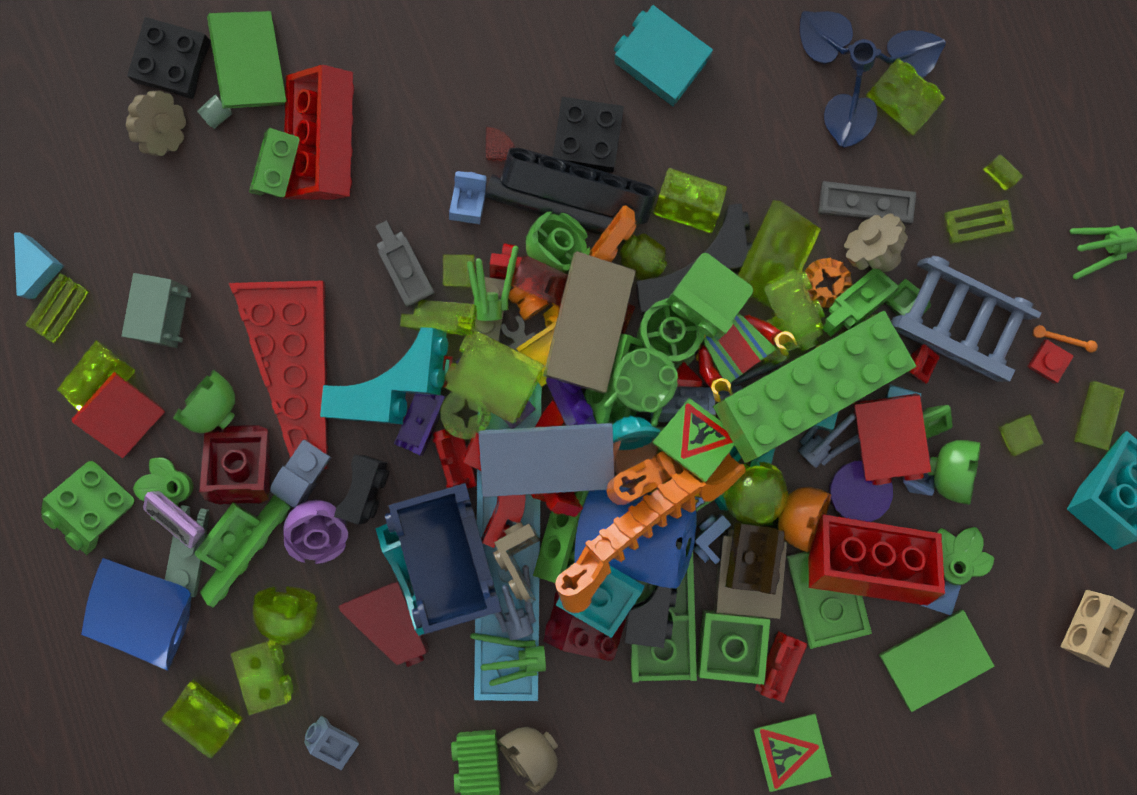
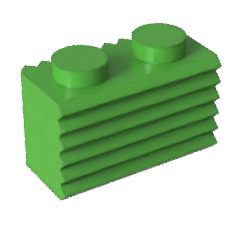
[451,729,501,795]

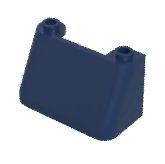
[385,483,502,634]

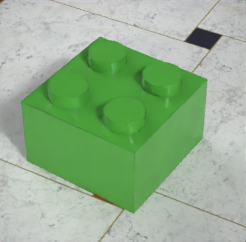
[697,609,770,685]

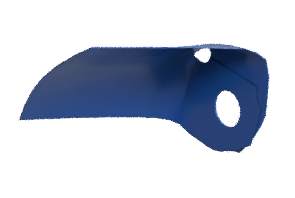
[574,486,697,588]
[81,558,191,671]

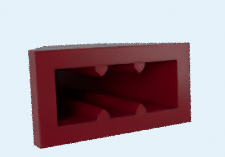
[339,581,429,667]

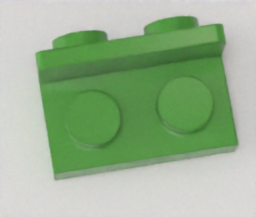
[249,128,300,198]

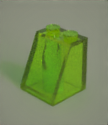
[444,330,545,424]

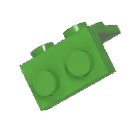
[666,253,753,341]
[41,461,134,555]

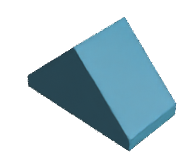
[14,232,64,299]

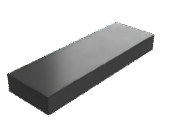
[818,181,916,225]

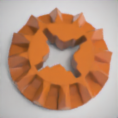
[802,257,853,308]

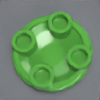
[613,348,678,412]

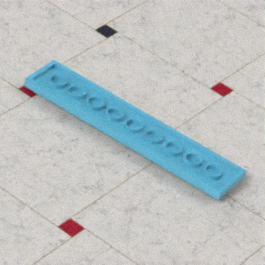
[474,383,542,701]

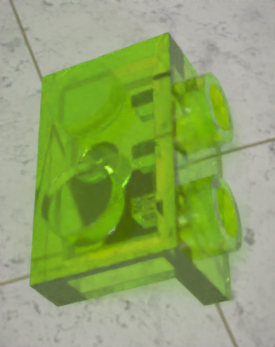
[866,59,945,136]
[654,168,727,233]
[762,266,825,344]
[57,340,135,410]
[161,680,243,758]

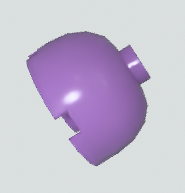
[284,500,348,564]

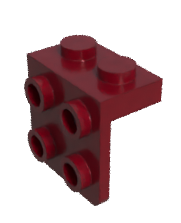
[543,591,627,661]

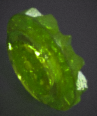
[440,388,492,439]

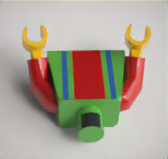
[698,313,797,402]

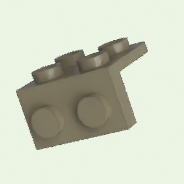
[493,522,540,603]

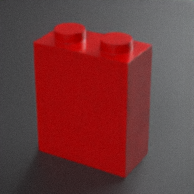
[853,393,931,485]

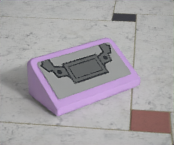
[143,491,206,548]

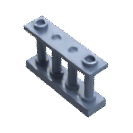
[891,256,1041,382]

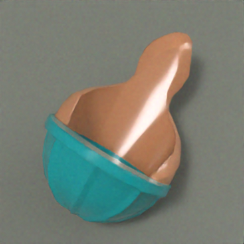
[612,416,661,488]

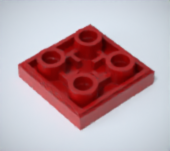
[71,371,165,459]

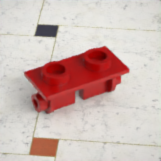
[432,425,477,489]
[755,631,808,703]

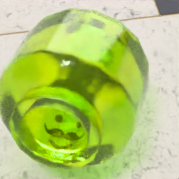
[619,233,667,280]

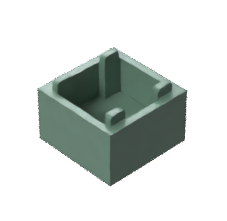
[121,273,191,348]

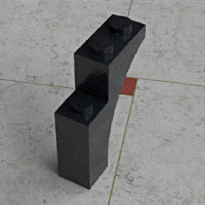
[636,203,754,315]

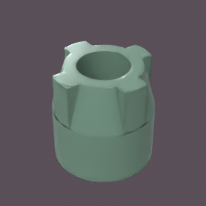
[197,94,233,129]

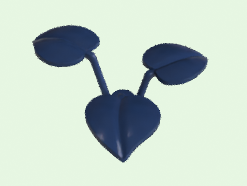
[800,11,946,148]

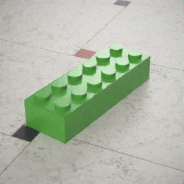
[713,311,917,463]

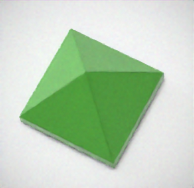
[923,405,953,439]

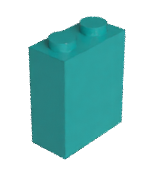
[614,5,713,107]

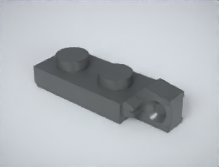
[376,220,435,308]

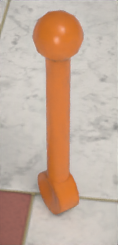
[1032,325,1098,353]

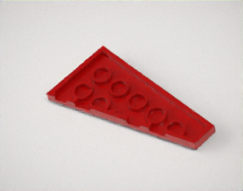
[229,281,328,469]

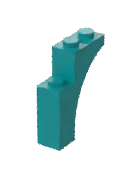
[320,327,448,425]

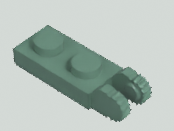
[165,505,209,597]

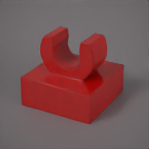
[490,243,523,283]

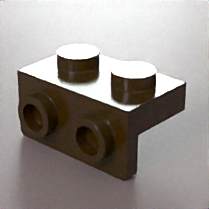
[725,522,784,595]

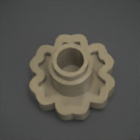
[126,91,186,156]
[844,213,908,272]

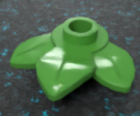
[133,457,193,520]
[937,527,995,585]

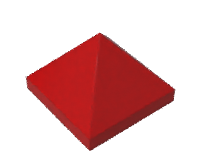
[909,344,939,384]
[676,362,702,387]

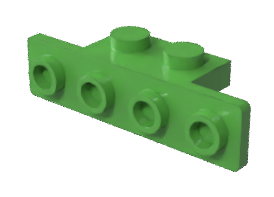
[194,495,290,608]

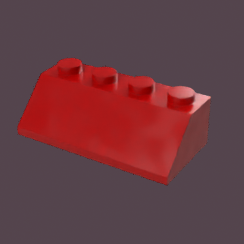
[283,64,354,200]
[808,514,945,606]

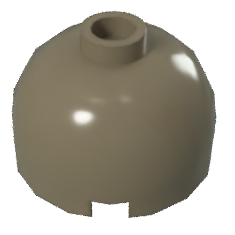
[497,727,558,793]

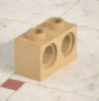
[1060,590,1135,668]

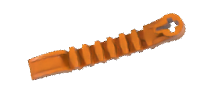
[607,420,721,505]
[556,453,745,613]

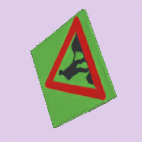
[652,398,735,483]
[753,714,832,792]

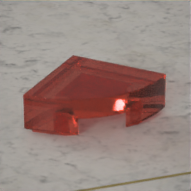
[486,127,515,160]

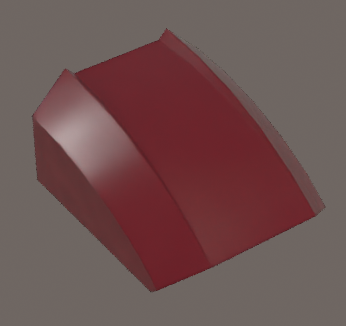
[199,425,270,505]

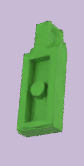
[822,269,899,337]

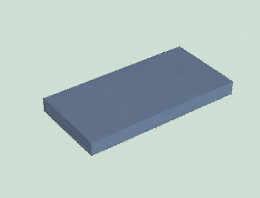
[479,423,614,497]

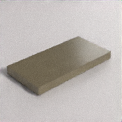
[543,251,636,394]

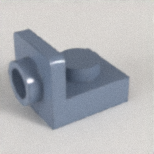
[304,716,359,770]

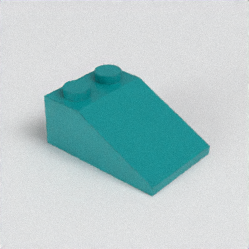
[1067,431,1137,550]

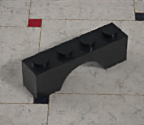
[625,537,683,648]

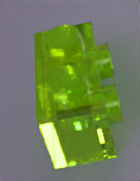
[231,638,294,715]

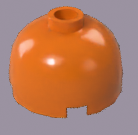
[774,487,831,552]

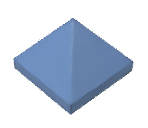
[903,473,935,496]
[921,580,961,616]

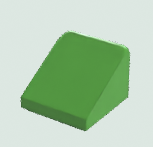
[885,279,931,316]

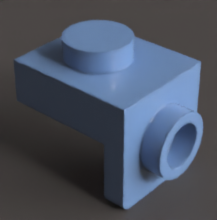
[449,171,487,224]
[693,514,731,564]

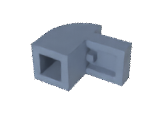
[270,439,332,508]

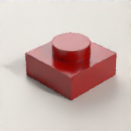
[1027,340,1074,383]

